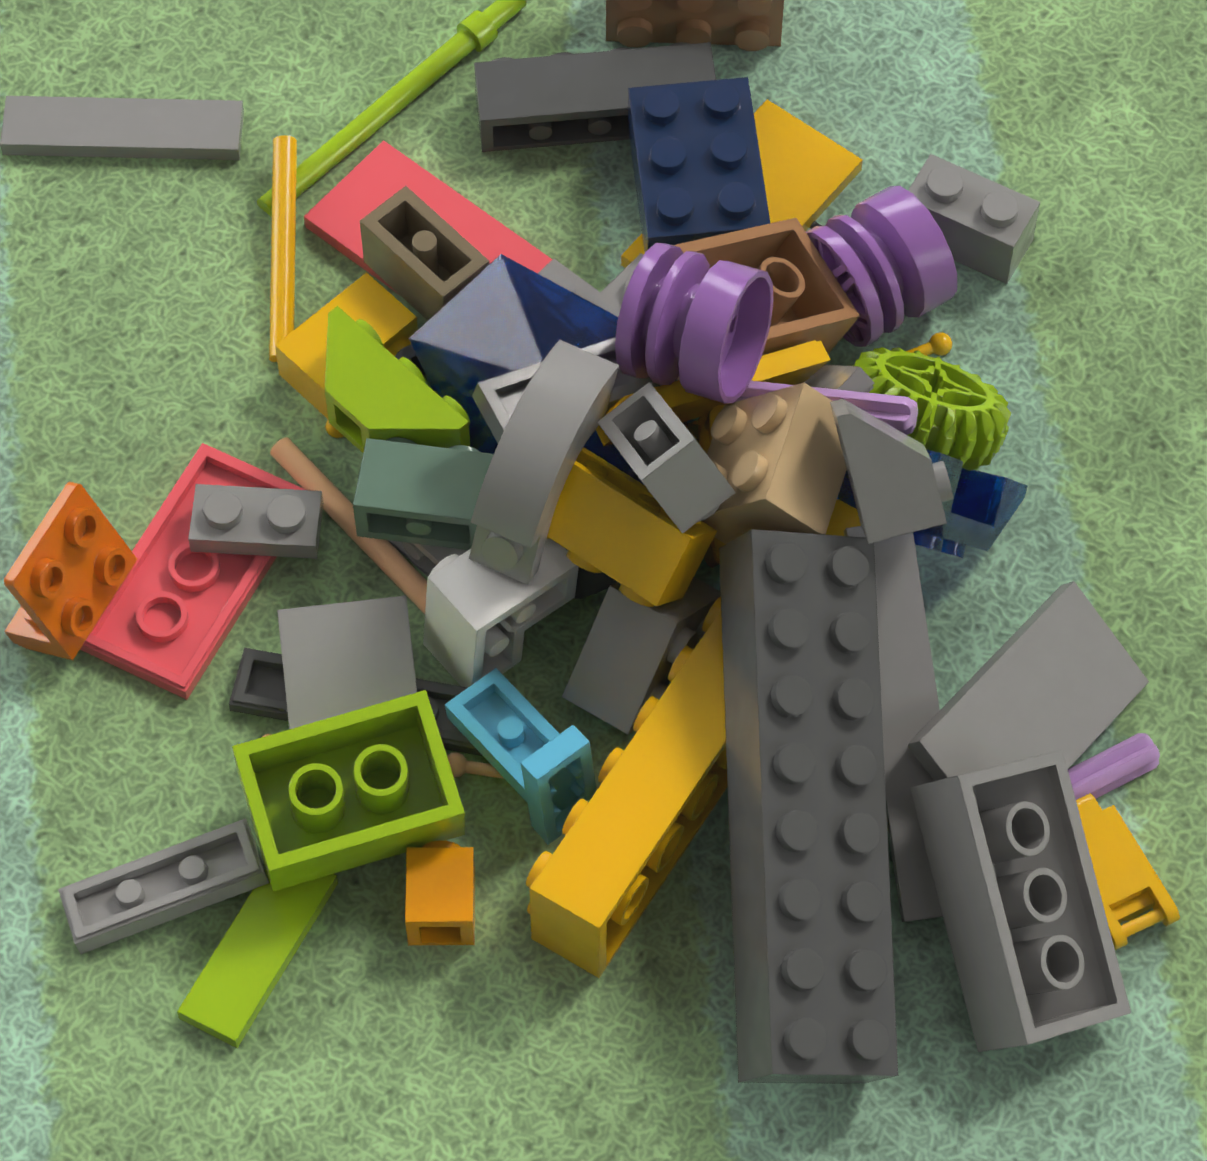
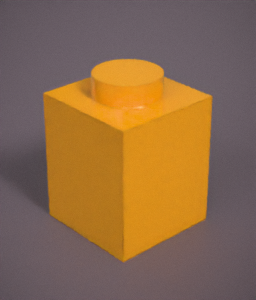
[405,840,475,946]

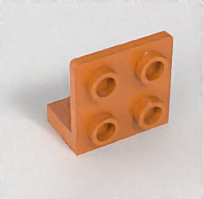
[4,482,138,660]

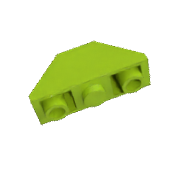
[325,306,470,453]

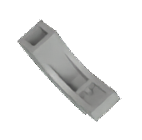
[469,339,619,585]

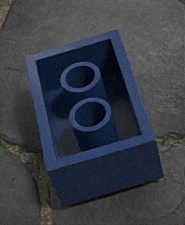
[628,77,770,253]

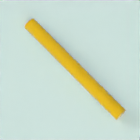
[269,135,297,362]

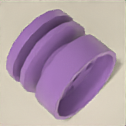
[806,186,957,347]
[615,243,774,403]

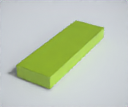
[177,869,338,1048]

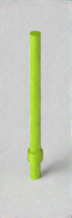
[257,0,527,217]

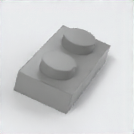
[188,484,324,559]

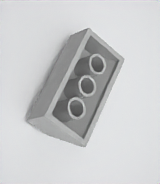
[910,749,1131,1052]

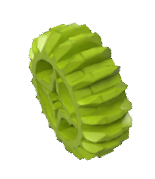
[853,347,1011,471]

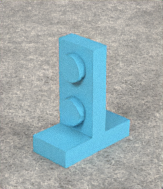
[445,668,597,845]

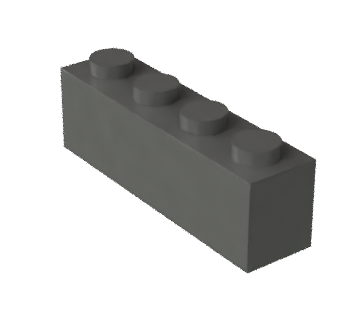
[474,42,716,152]

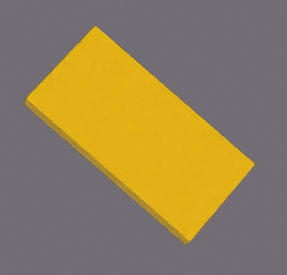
[621,99,863,268]

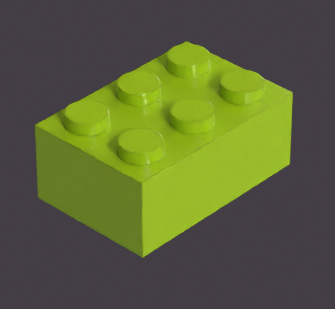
[232,690,465,892]

